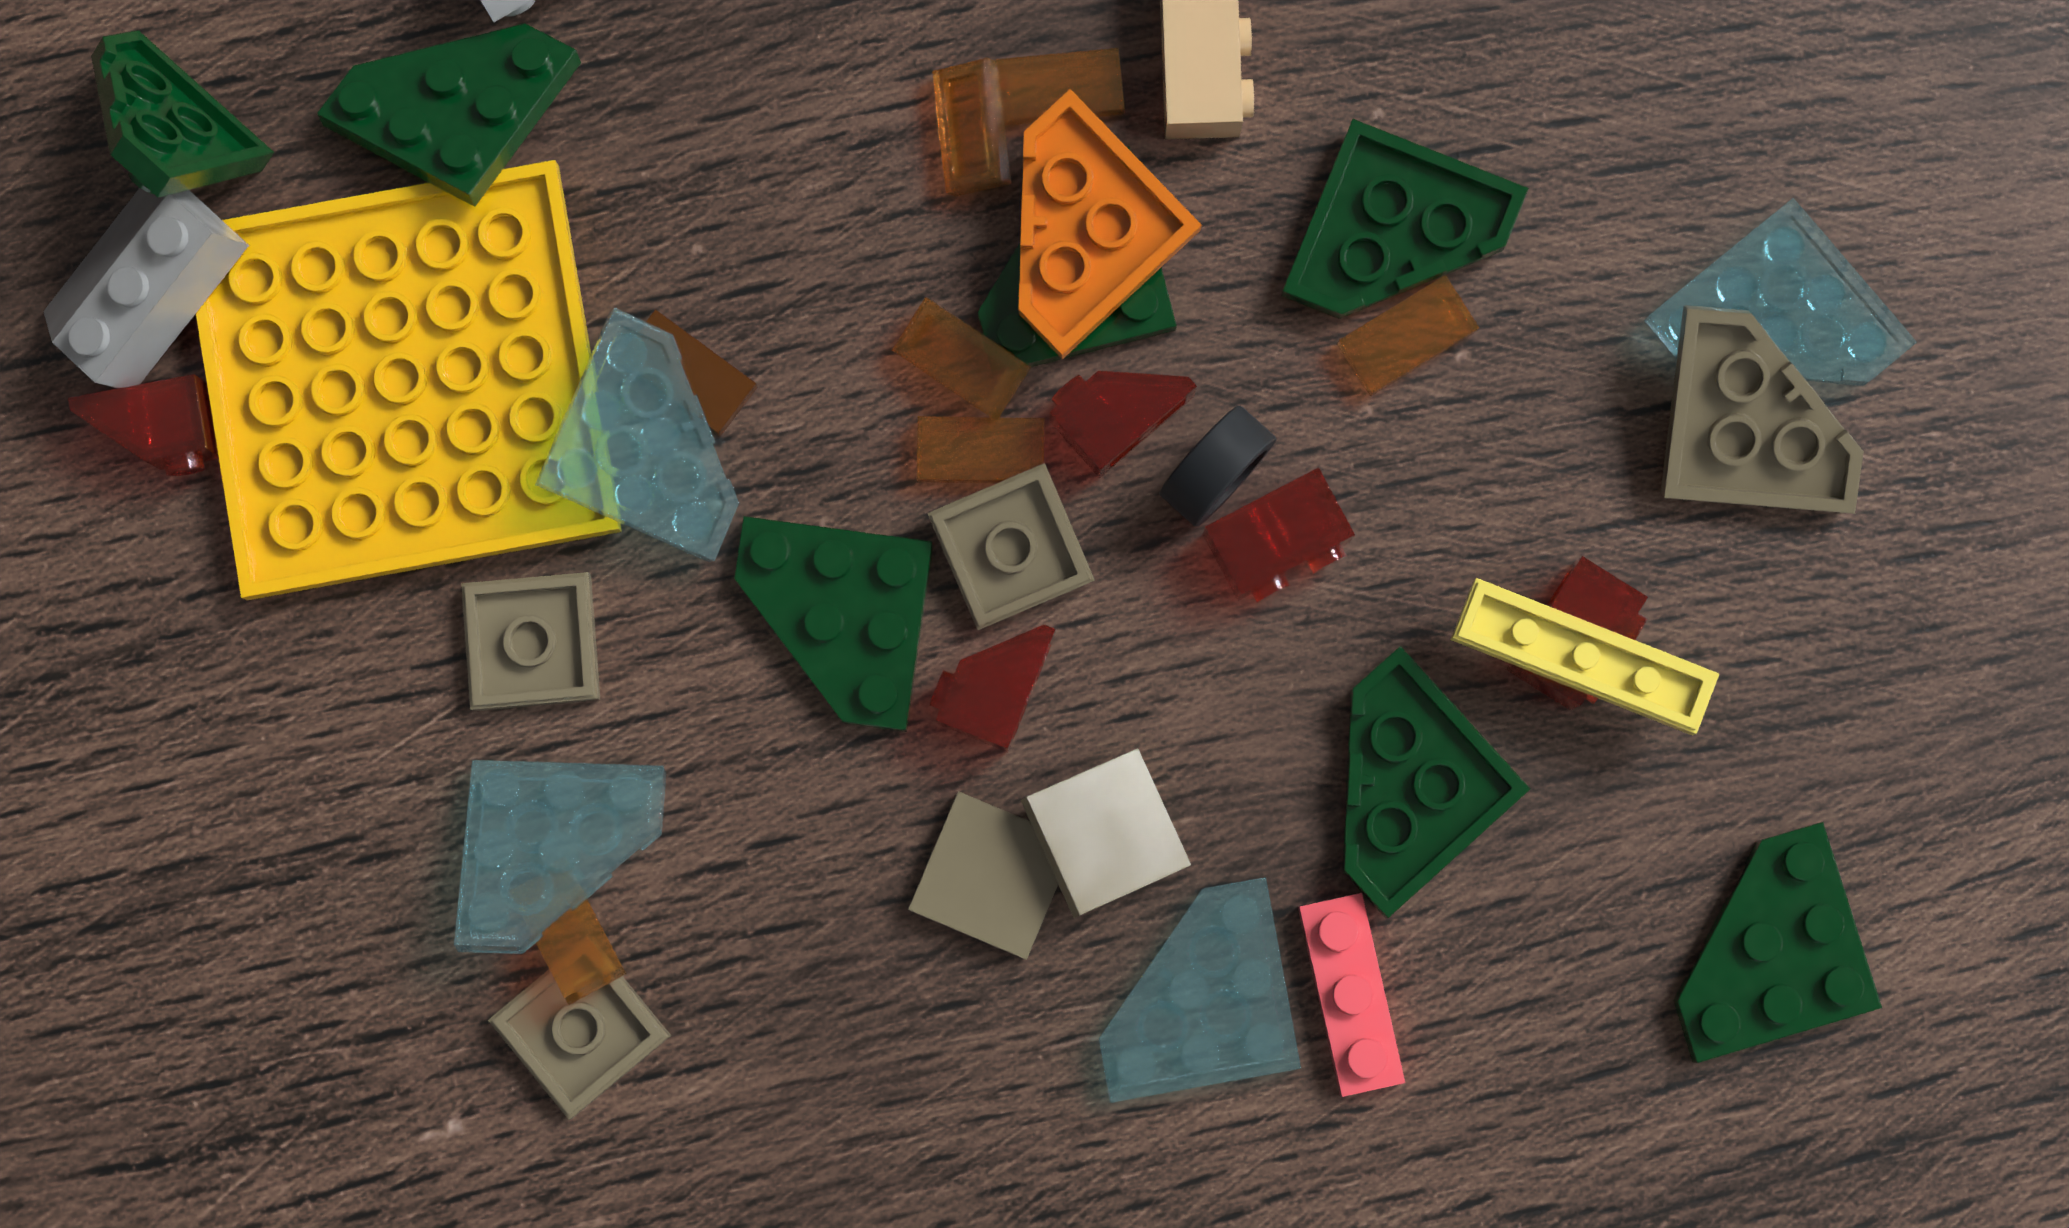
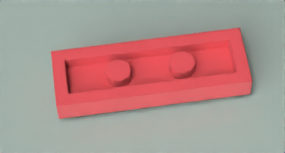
[1298,893,1405,1097]

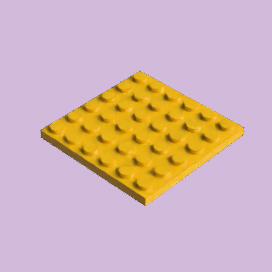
[196,160,622,600]

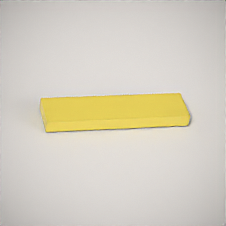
[1450,578,1719,736]

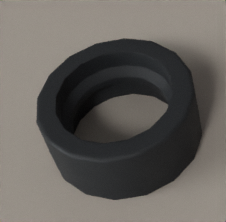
[1159,406,1277,527]

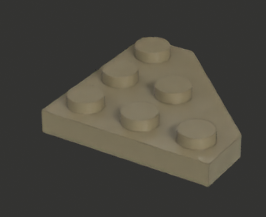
[1660,305,1864,514]

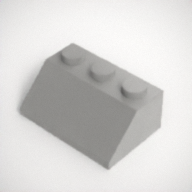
[43,188,249,392]

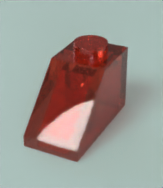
[1050,371,1197,479]
[68,374,219,476]
[930,624,1056,753]

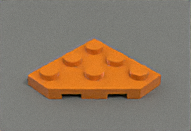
[1018,89,1202,359]

